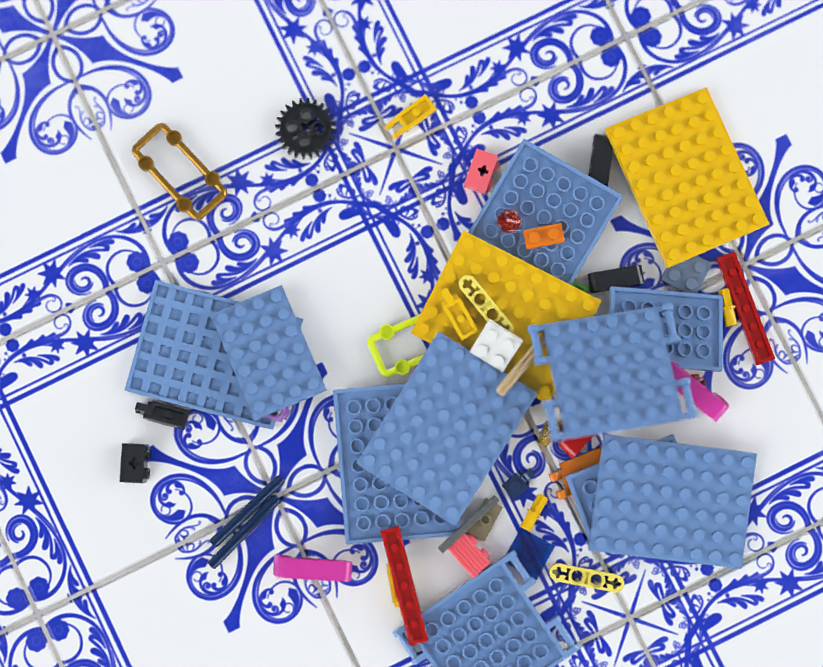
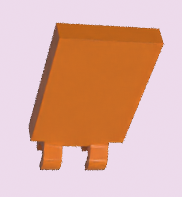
[548,447,601,500]

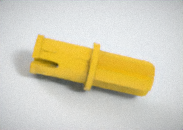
[718,288,738,327]
[520,494,548,532]

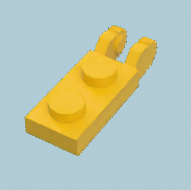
[384,94,437,140]

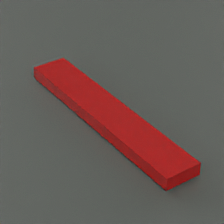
[716,252,775,366]
[380,526,428,646]

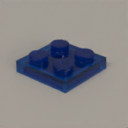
[505,527,555,581]

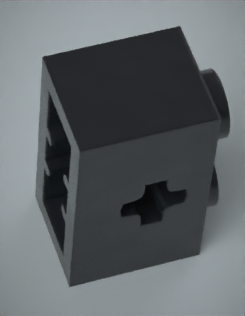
[119,443,151,483]

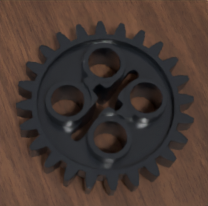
[275,98,337,160]

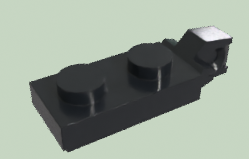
[134,401,190,430]

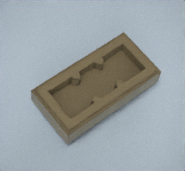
[467,498,503,541]

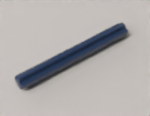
[210,475,285,547]
[208,495,281,569]

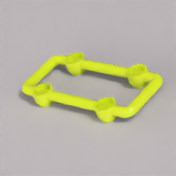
[367,314,424,377]

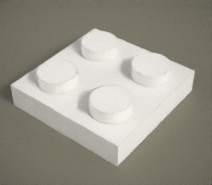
[470,320,523,372]

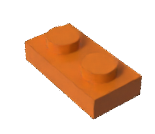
[523,223,565,250]

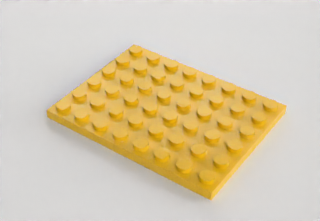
[604,87,769,268]
[411,230,601,402]

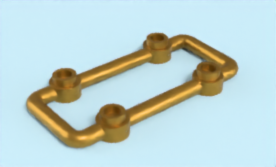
[132,123,227,220]

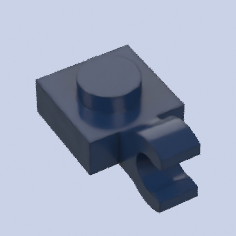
[501,468,535,500]

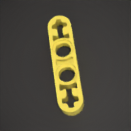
[459,275,513,333]
[549,563,624,592]

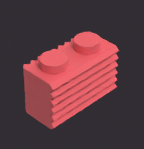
[448,533,491,578]

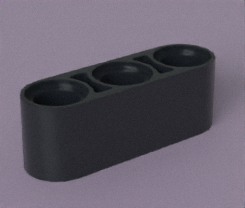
[588,134,613,187]
[587,265,645,293]

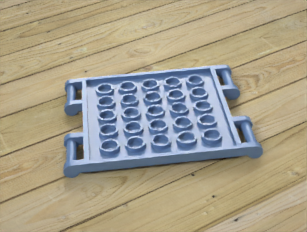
[527,303,699,442]
[392,550,581,667]

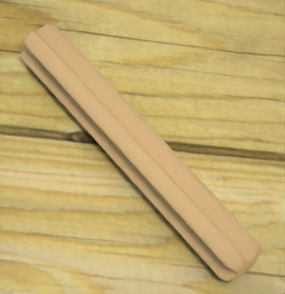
[496,333,546,396]

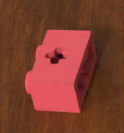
[463,149,500,195]

